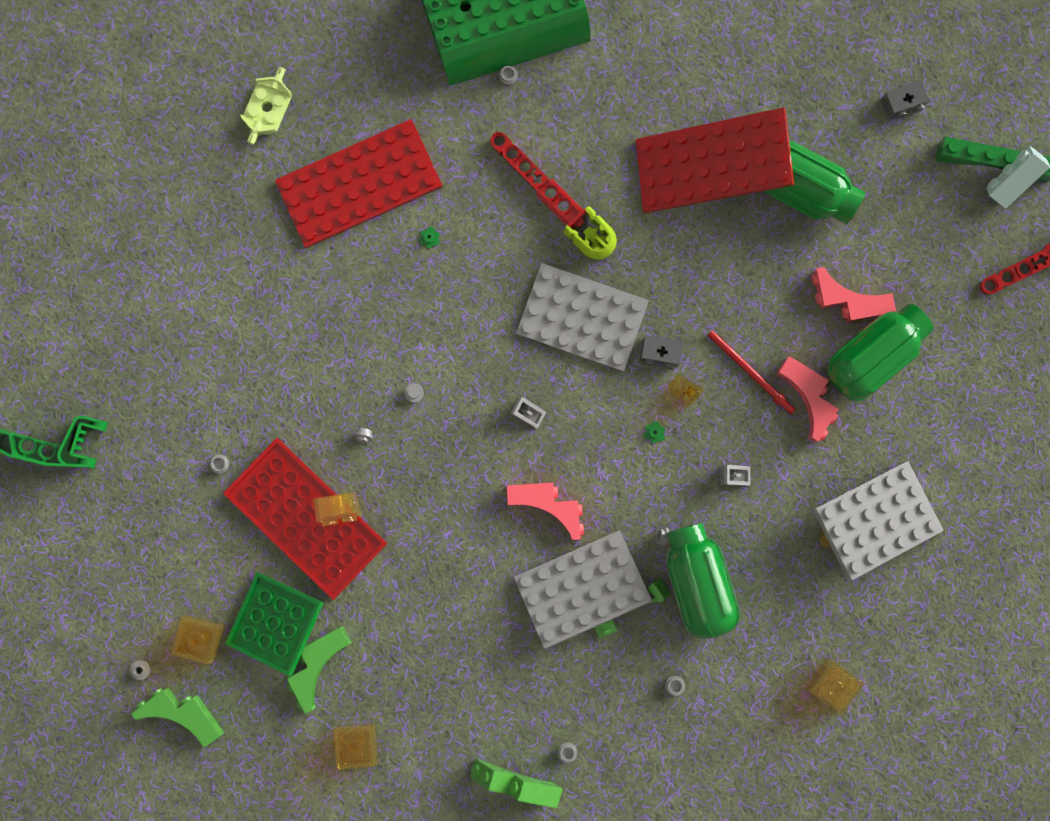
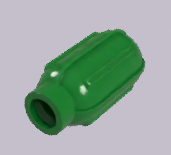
[763,141,866,225]
[827,303,934,401]
[666,522,740,639]

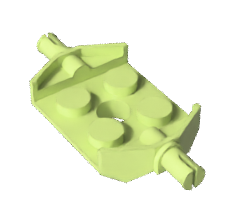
[240,66,292,145]

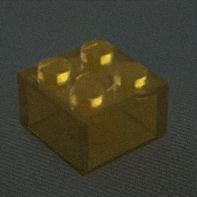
[313,492,361,526]
[171,615,225,665]
[805,658,865,716]
[333,722,379,770]

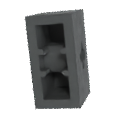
[881,80,930,119]
[640,335,683,369]

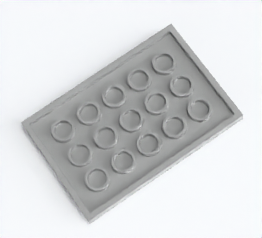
[516,263,649,372]
[813,461,944,581]
[514,530,652,649]

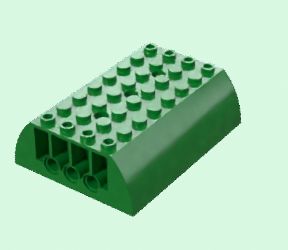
[421,0,591,86]

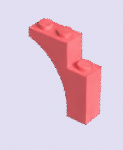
[811,267,896,323]
[776,356,839,443]
[507,483,584,540]

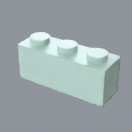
[986,146,1050,208]

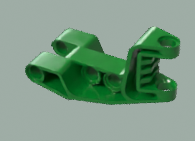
[0,416,108,468]

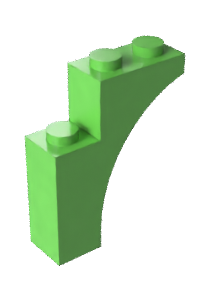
[287,626,352,714]
[131,688,224,748]
[470,759,563,808]

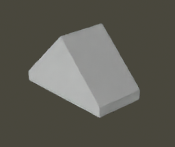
[511,396,546,429]
[720,465,750,486]

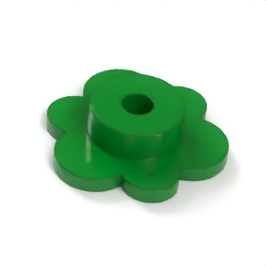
[419,227,440,248]
[644,421,665,443]

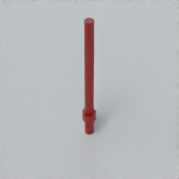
[707,330,796,415]

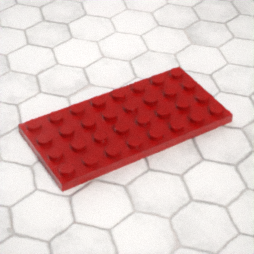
[636,107,794,214]
[275,119,443,248]
[223,438,388,600]

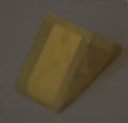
[667,374,704,407]

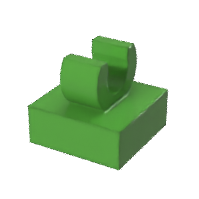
[647,577,671,603]
[595,620,617,638]

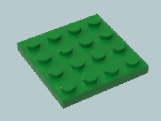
[225,572,324,676]

